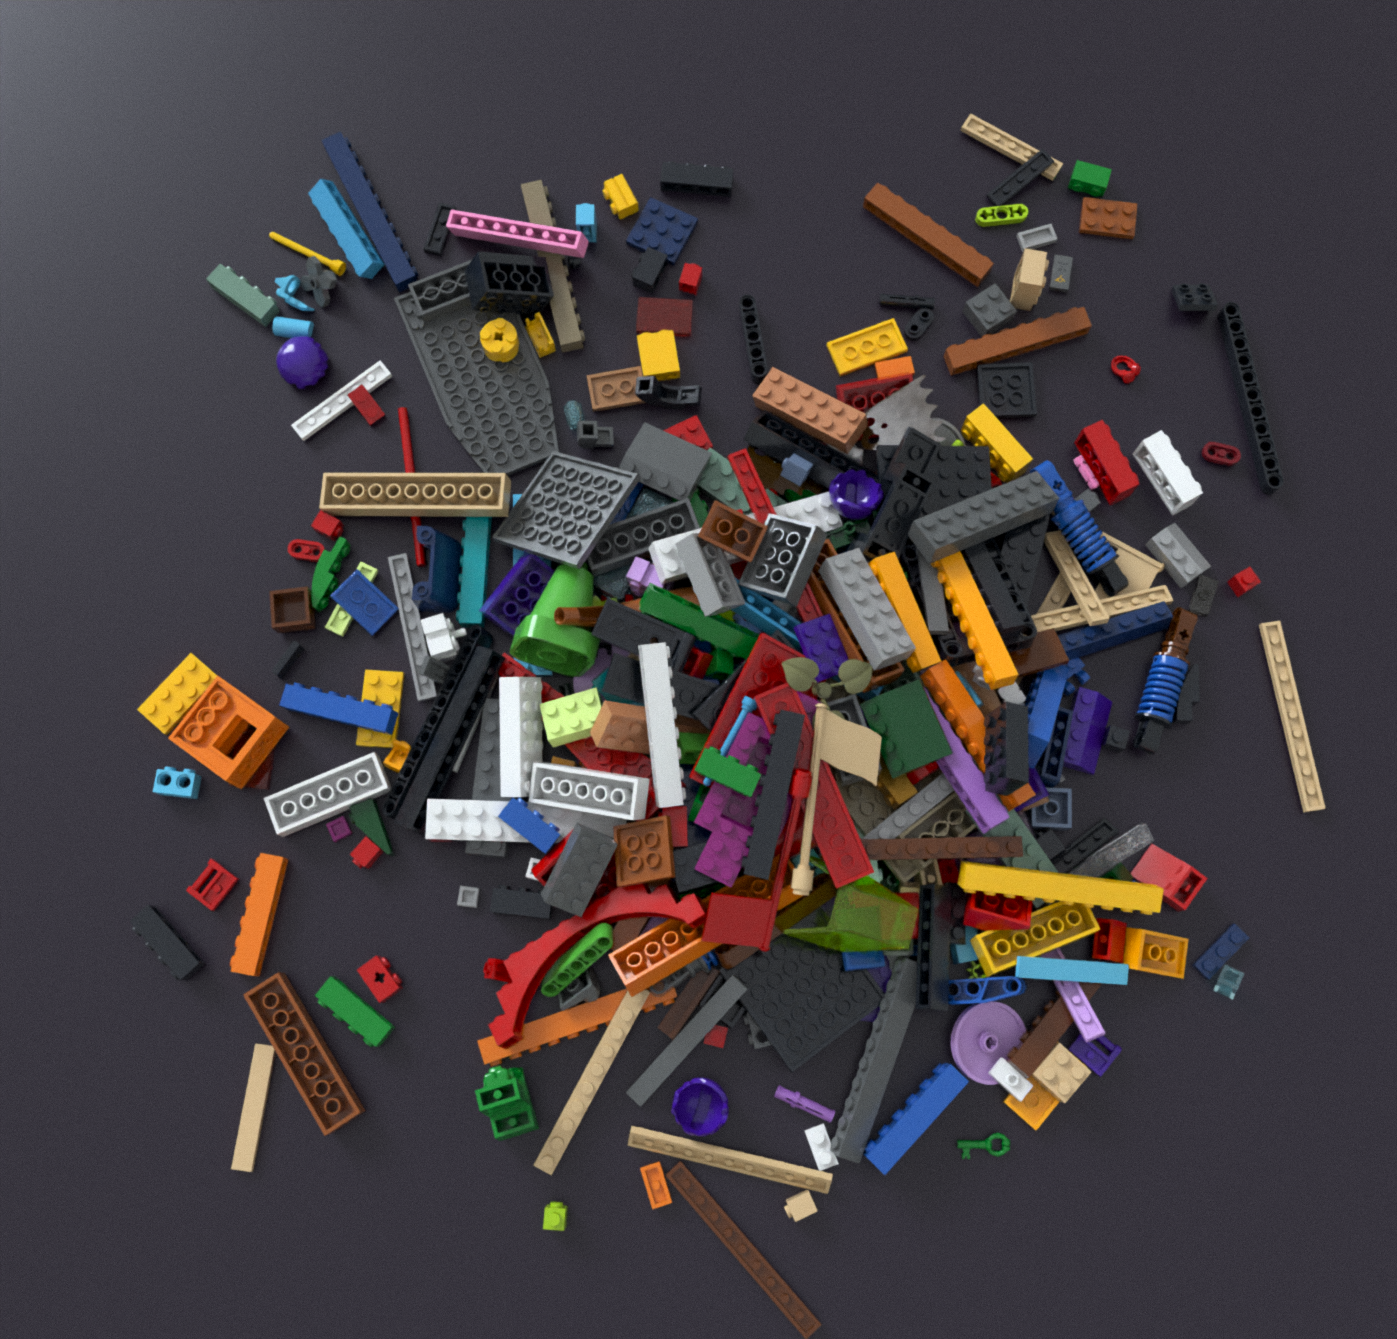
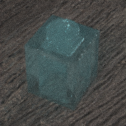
[1213,965,1245,999]

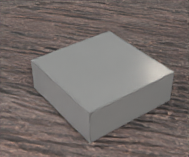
[457,886,480,908]

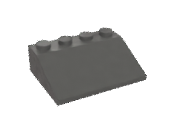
[619,422,712,501]
[738,513,827,607]

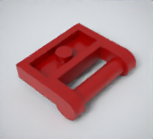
[186,858,239,911]

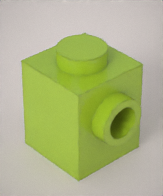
[543,1202,568,1231]

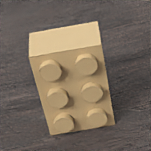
[1010,248,1049,311]

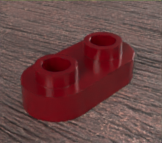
[1201,442,1241,466]

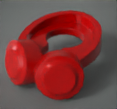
[1111,355,1141,384]

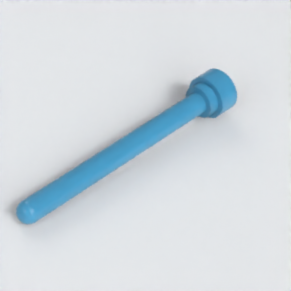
[703,696,757,786]

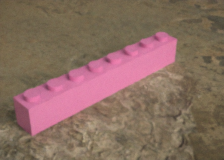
[446,210,589,258]

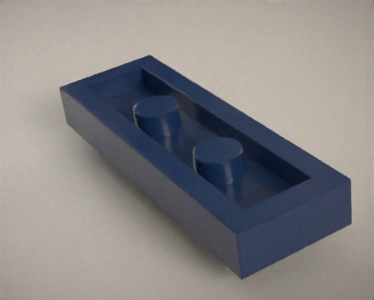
[1192,923,1249,980]

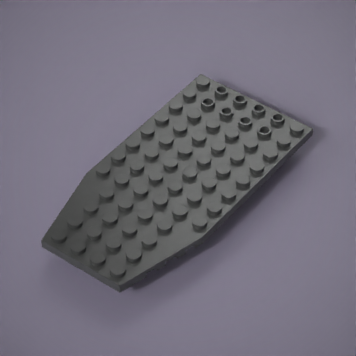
[394,260,559,476]

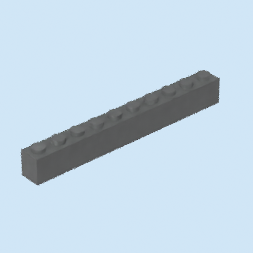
[830,956,917,1163]

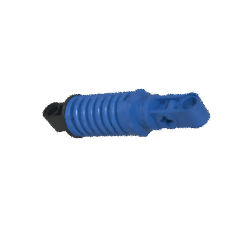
[1030,461,1129,597]

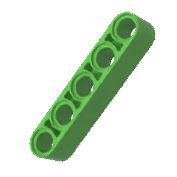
[541,923,613,997]

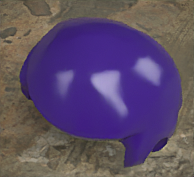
[276,336,329,389]
[829,469,884,520]
[671,1077,729,1137]

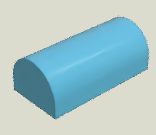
[272,316,314,338]

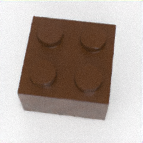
[269,586,316,633]

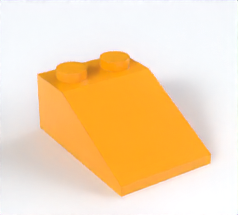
[1123,927,1189,979]

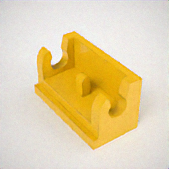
[525,312,556,358]

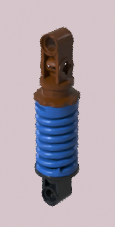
[1133,607,1198,755]

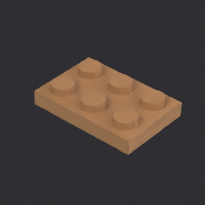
[586,366,646,412]

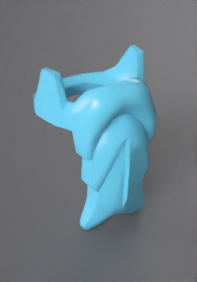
[274,275,315,311]

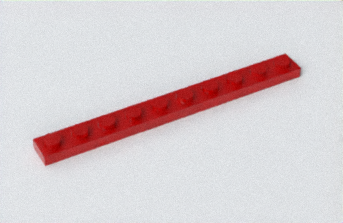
[727,448,823,623]

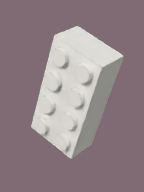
[1133,430,1203,516]

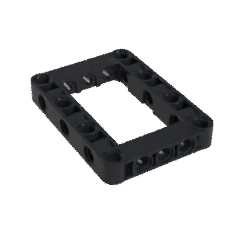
[899,537,1037,667]

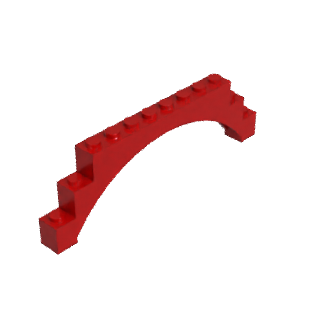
[488,883,707,1050]

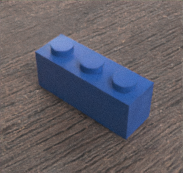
[498,797,561,854]

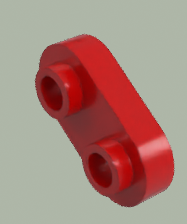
[287,539,326,562]

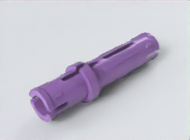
[774,1085,835,1123]

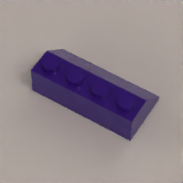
[1063,687,1112,775]

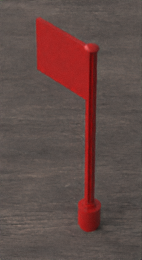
[701,768,813,952]

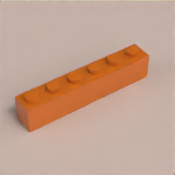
[230,853,289,977]

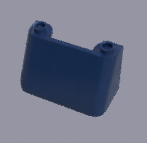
[412,526,462,613]

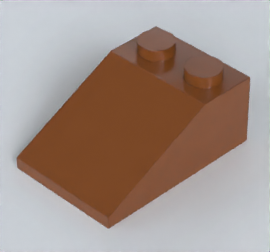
[698,500,768,562]

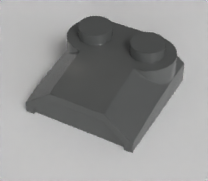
[558,966,601,1011]

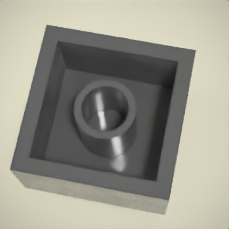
[962,283,1017,337]

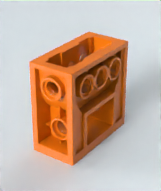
[168,675,289,790]

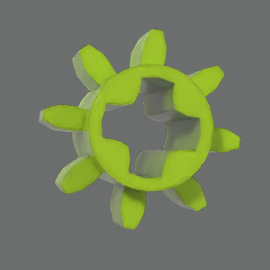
[966,961,986,985]

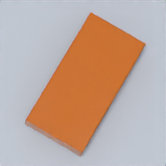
[874,356,915,378]

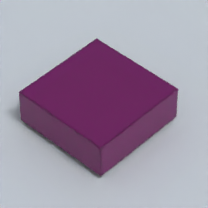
[326,815,353,842]

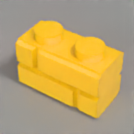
[602,174,639,219]

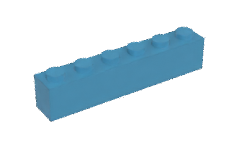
[308,179,385,279]

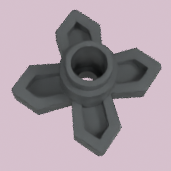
[300,256,337,308]

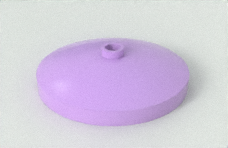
[951,1001,1026,1085]

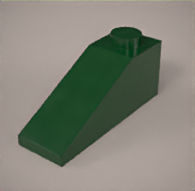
[349,798,395,857]

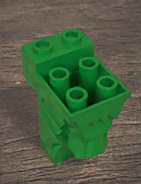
[475,1065,539,1141]

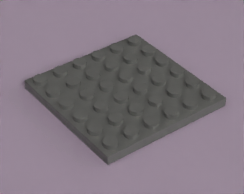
[492,451,641,569]

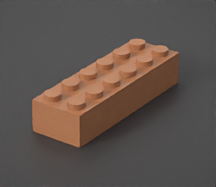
[752,367,868,454]
[590,701,710,754]

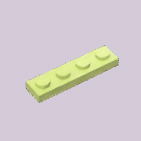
[325,562,379,637]

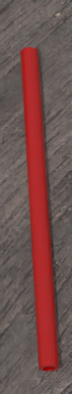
[398,407,426,567]

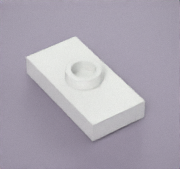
[988,1057,1033,1102]

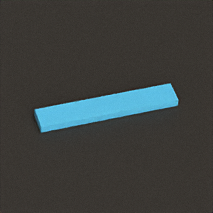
[1015,956,1129,985]

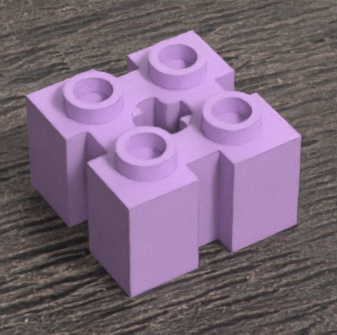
[626,557,675,597]

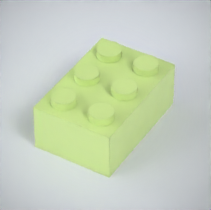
[539,688,603,748]

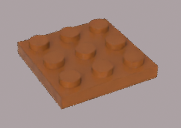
[613,815,675,888]

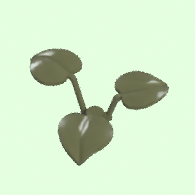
[782,657,872,730]

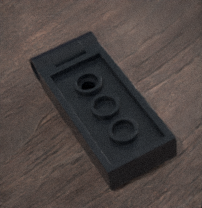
[591,598,697,673]

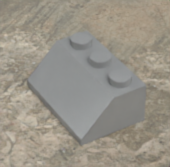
[1145,523,1211,589]

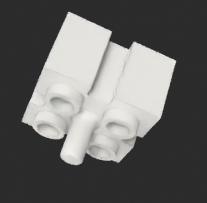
[421,613,467,663]

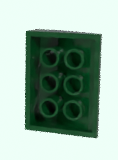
[860,679,953,779]

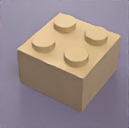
[1031,1043,1091,1103]

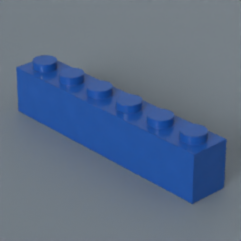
[279,683,398,735]

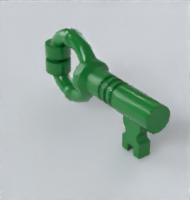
[957,1133,1010,1159]

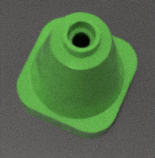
[510,562,600,677]

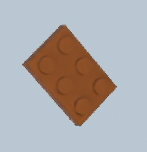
[1079,197,1137,239]

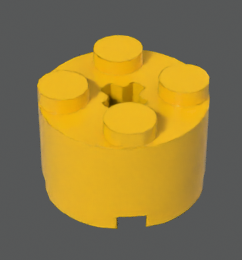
[480,318,519,362]

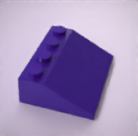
[479,552,555,638]

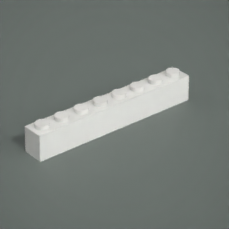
[638,642,686,808]

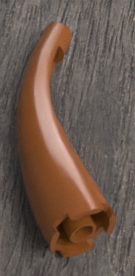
[554,586,700,628]

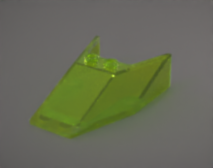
[783,856,919,952]

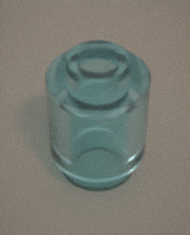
[563,400,585,429]

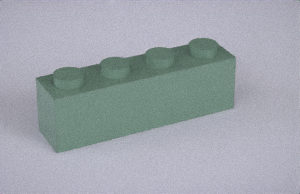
[206,264,280,327]

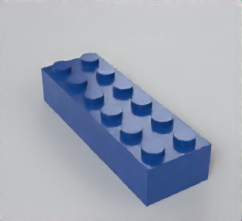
[1024,665,1069,769]
[863,1063,969,1175]

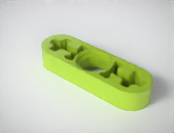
[975,204,1028,227]

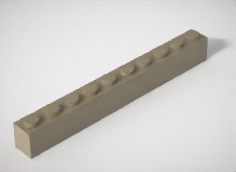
[521,180,585,353]

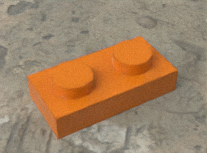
[640,1161,672,1210]

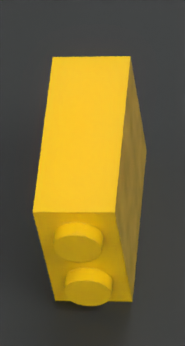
[637,330,680,381]

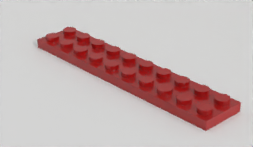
[754,683,874,889]

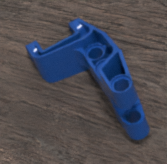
[910,945,1027,1005]

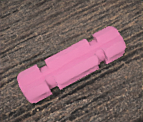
[1074,455,1099,490]

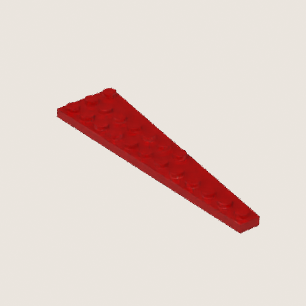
[498,652,686,821]

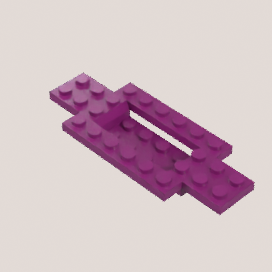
[694,691,821,887]

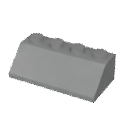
[675,533,746,617]

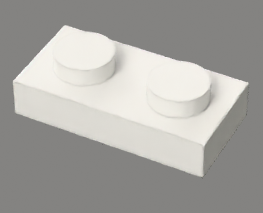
[804,1123,838,1171]

